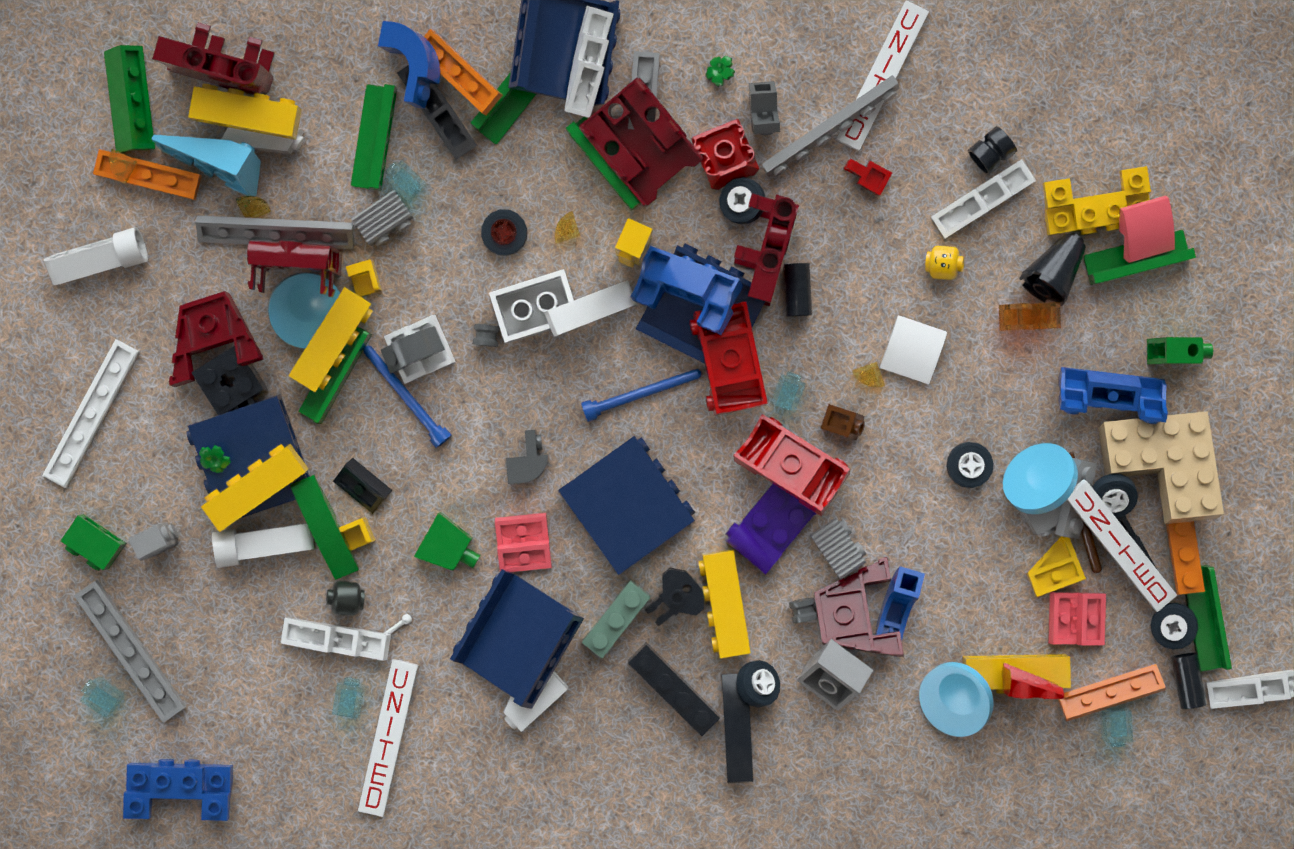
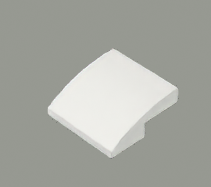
[384,315,456,384]
[880,315,947,384]

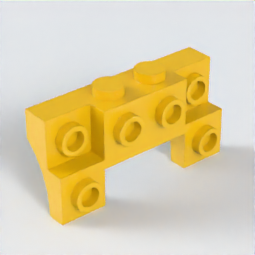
[1042,166,1151,236]

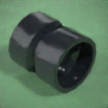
[967,126,1017,175]

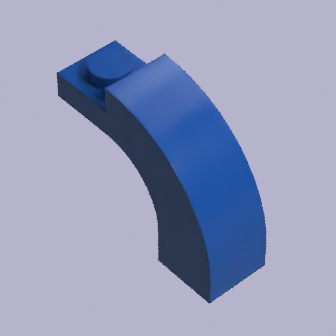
[378,21,440,109]
[875,566,925,657]

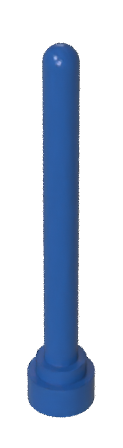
[363,346,452,448]
[581,369,702,422]

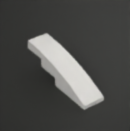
[564,6,614,118]
[931,159,1036,238]
[544,280,637,337]
[281,618,391,661]
[1207,669,1294,709]

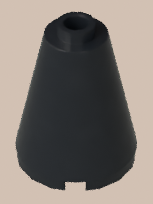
[1019,233,1086,307]

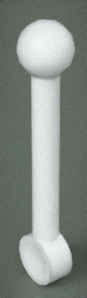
[385,614,412,634]

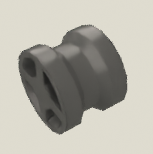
[472,324,500,347]
[789,597,818,623]

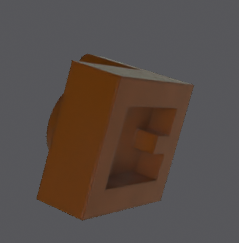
[820,404,865,440]

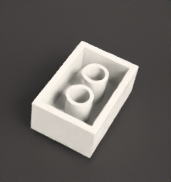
[489,269,574,344]

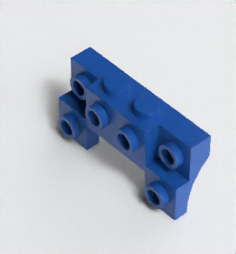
[630,246,743,335]
[1058,367,1168,424]
[123,759,233,821]

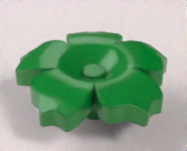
[706,56,735,87]
[199,445,231,473]

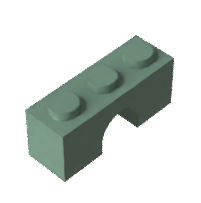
[582,579,651,658]

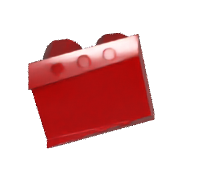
[691,119,759,190]
[1002,663,1064,699]

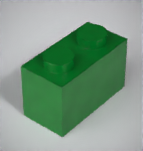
[60,514,126,571]

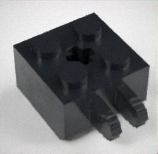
[191,346,268,415]

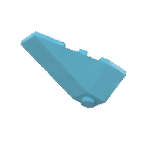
[152,135,261,199]

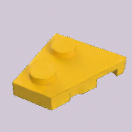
[1026,536,1086,598]

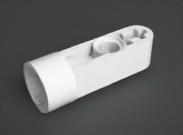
[43,227,148,285]
[212,523,315,568]

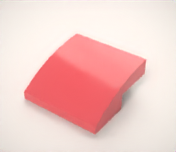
[1119,196,1175,263]
[495,513,552,572]
[1048,592,1106,645]

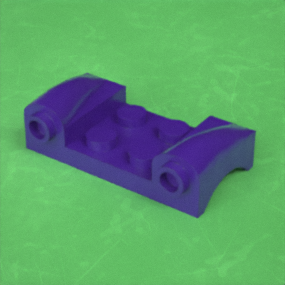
[725,483,817,575]

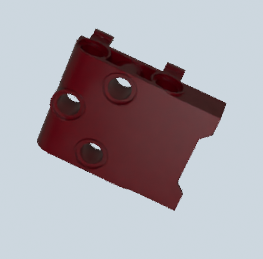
[152,22,275,95]
[579,77,704,207]
[734,194,799,307]
[247,241,342,298]

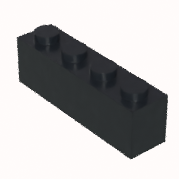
[628,642,720,736]

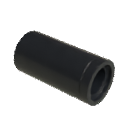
[784,263,812,317]
[1171,653,1207,709]

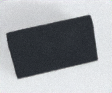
[333,458,392,514]

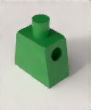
[1147,337,1214,365]
[414,512,481,571]

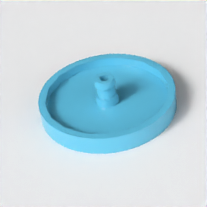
[268,272,340,348]
[1003,443,1078,514]
[919,662,994,737]

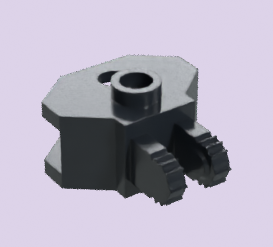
[644,567,704,626]

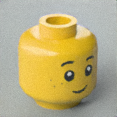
[925,246,964,280]

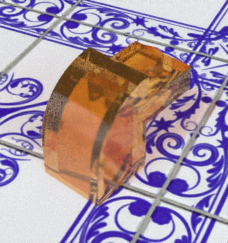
[999,302,1061,331]

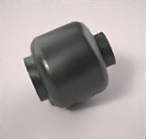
[326,581,365,616]

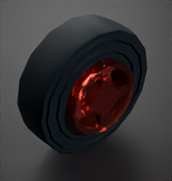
[481,209,527,256]

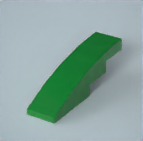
[290,475,359,580]

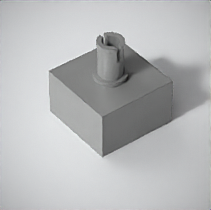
[797,639,873,711]

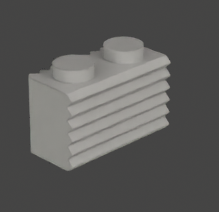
[351,190,414,247]
[810,518,866,580]
[129,522,179,561]

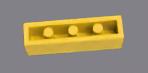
[188,83,302,140]
[615,218,653,268]
[288,287,373,392]
[201,444,308,532]
[698,549,751,658]
[963,654,1071,694]

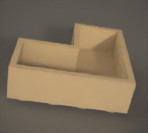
[1098,411,1224,524]

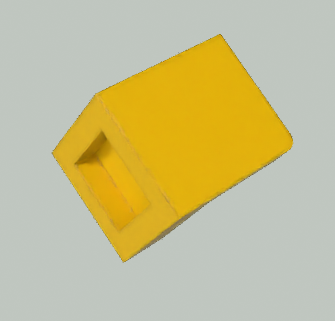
[346,259,382,297]
[339,517,375,550]

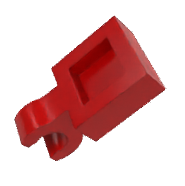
[843,158,892,196]

